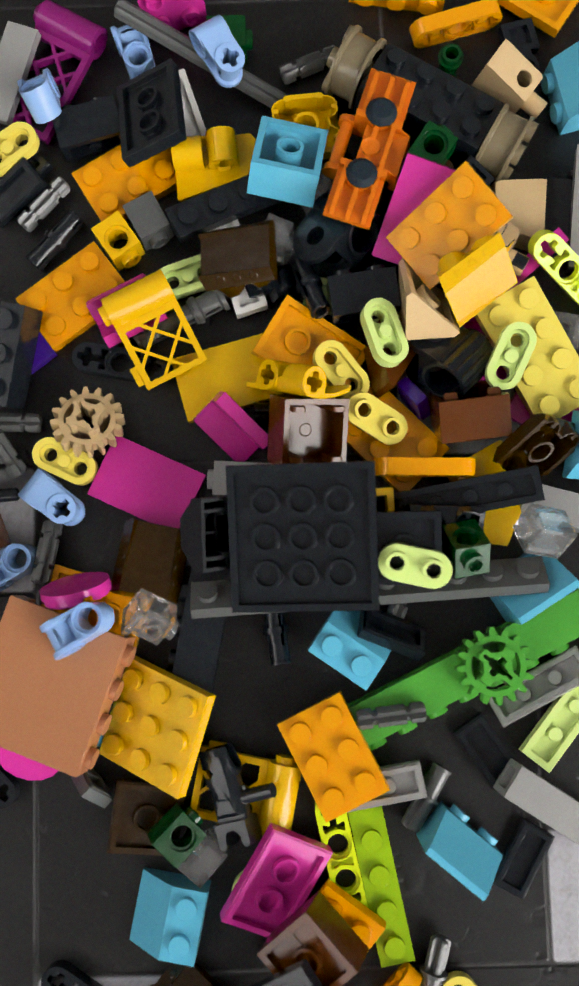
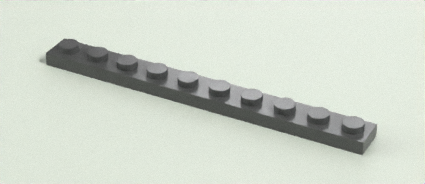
[190,556,550,619]

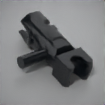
[199,743,277,851]

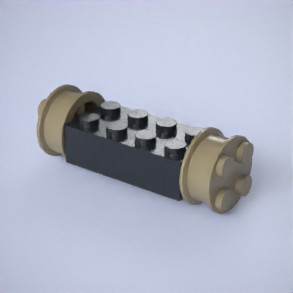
[321,25,539,181]

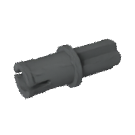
[401,762,452,833]
[419,933,451,986]

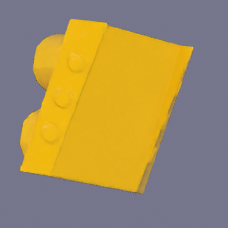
[271,92,339,160]
[436,232,518,328]

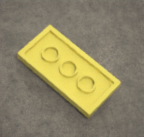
[475,276,579,418]

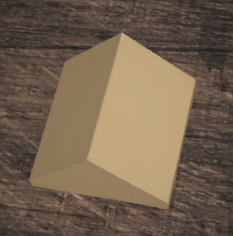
[398,258,460,340]

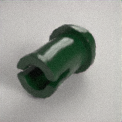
[437,44,464,77]

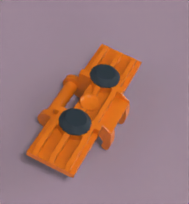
[322,68,416,230]

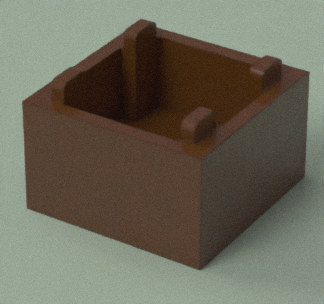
[428,380,512,444]
[267,394,350,464]
[256,891,369,986]

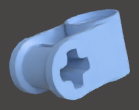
[189,15,245,88]
[110,25,156,79]
[17,68,62,124]
[18,468,86,526]
[0,543,37,592]
[39,602,115,660]

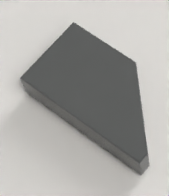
[70,768,113,809]

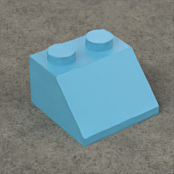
[541,41,579,135]
[247,115,328,208]
[490,549,579,625]
[307,611,391,690]
[416,801,503,902]
[129,867,211,967]

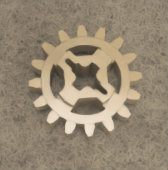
[50,386,125,458]

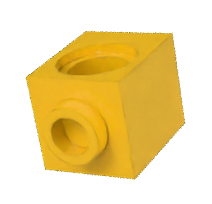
[91,211,146,271]

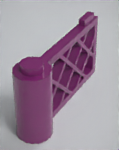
[12,0,108,145]

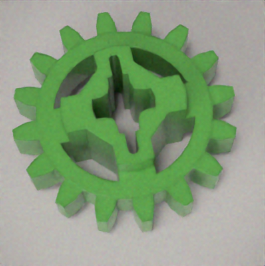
[454,626,535,706]

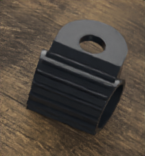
[292,190,382,278]
[406,323,494,399]

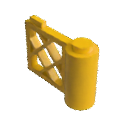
[97,269,207,390]
[190,740,301,835]

